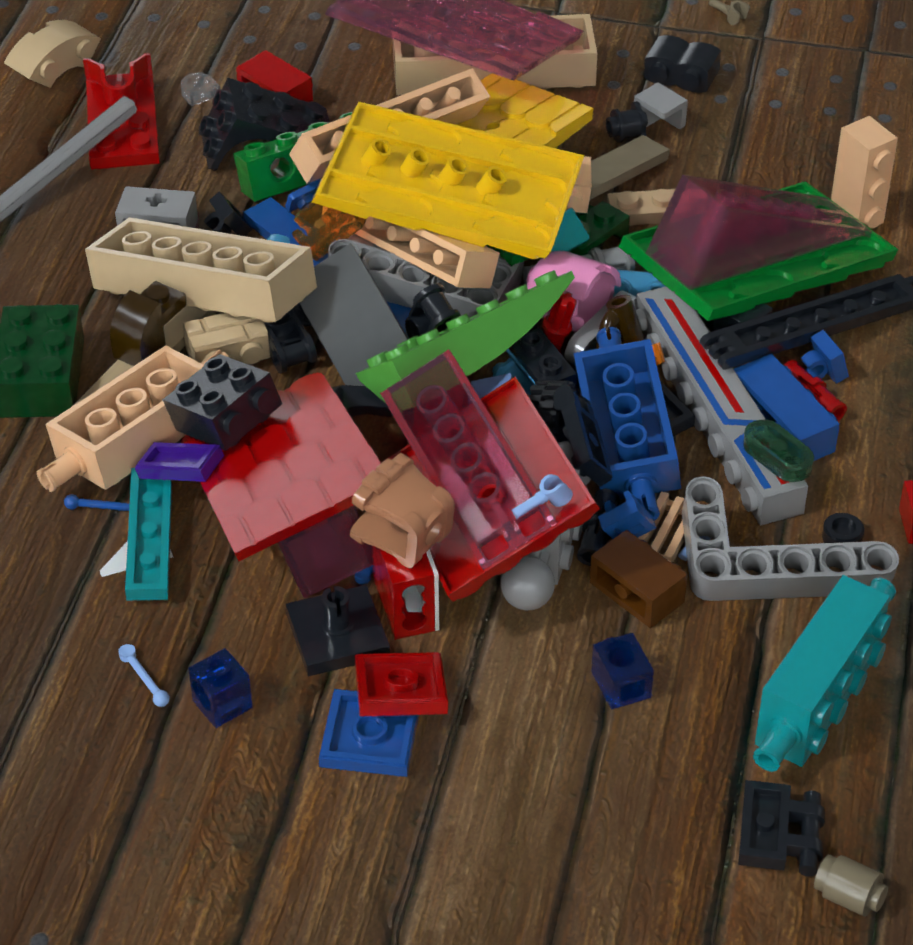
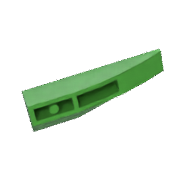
[356,270,575,410]

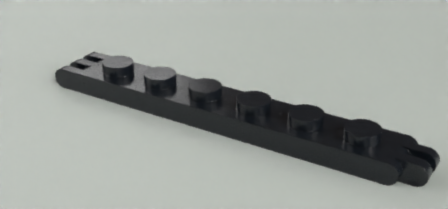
[699,274,913,370]

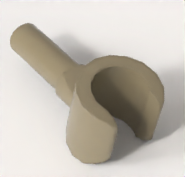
[709,0,749,25]

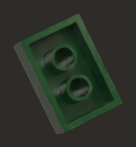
[0,304,84,418]

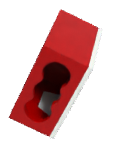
[372,546,439,640]

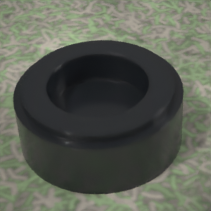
[822,513,864,543]

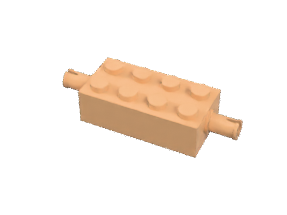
[37,345,230,492]

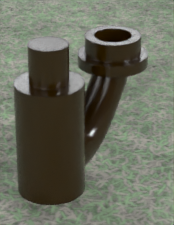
[596,295,644,349]

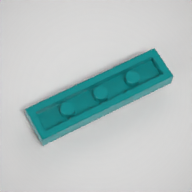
[125,468,173,601]

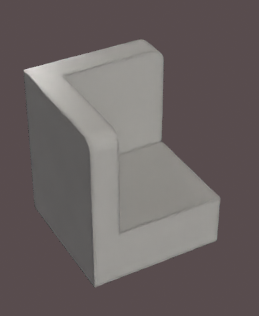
[634,82,688,129]

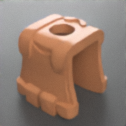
[350,453,454,568]

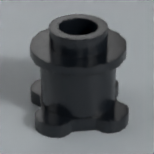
[606,101,648,143]

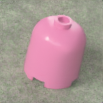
[527,251,621,333]

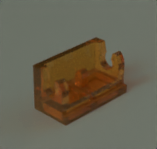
[292,202,366,261]

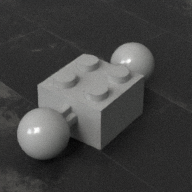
[501,441,591,611]

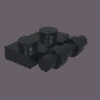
[738,780,825,876]

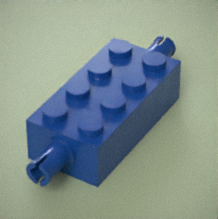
[574,327,681,521]

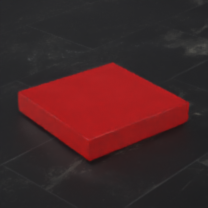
[355,652,448,716]

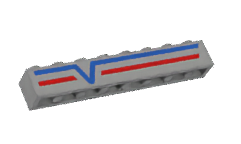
[636,287,808,526]

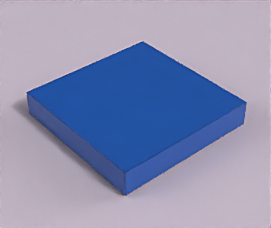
[319,689,419,777]

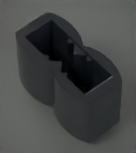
[644,35,721,93]

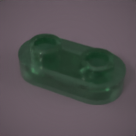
[743,420,814,482]

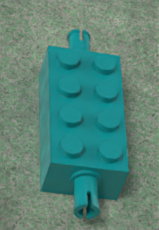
[753,575,896,772]

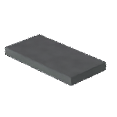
[300,243,408,386]

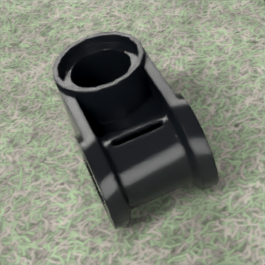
[405,283,461,339]
[264,308,317,374]

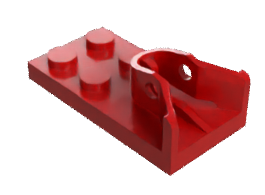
[83,53,160,170]

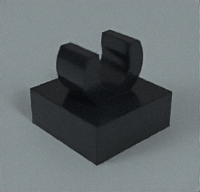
[204,191,252,236]

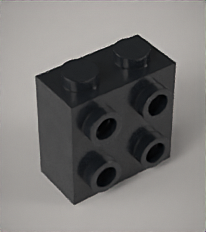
[162,354,283,451]

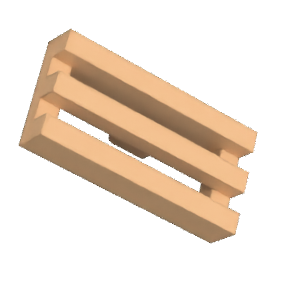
[638,491,700,562]

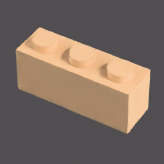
[831,116,898,229]

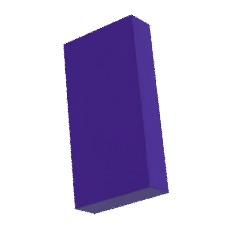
[135,442,224,482]

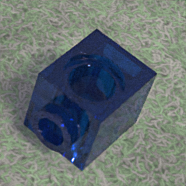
[591,633,654,710]
[188,648,253,728]

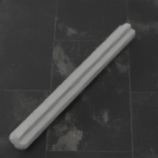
[0,96,137,223]

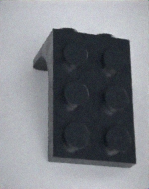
[199,78,330,171]

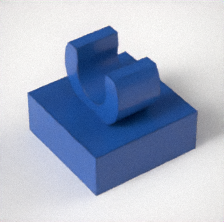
[801,330,849,384]
[598,490,656,539]

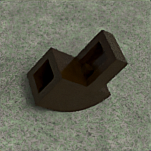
[110,281,187,366]

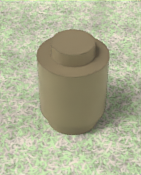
[814,854,888,917]

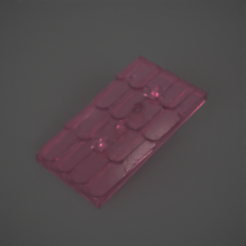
[325,0,583,81]

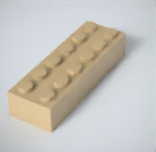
[392,14,597,95]
[85,217,317,323]

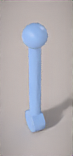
[119,644,170,707]

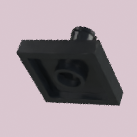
[286,585,390,677]

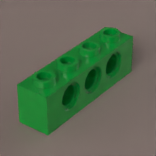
[233,112,352,202]

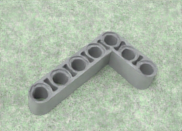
[328,239,524,318]
[682,476,899,601]

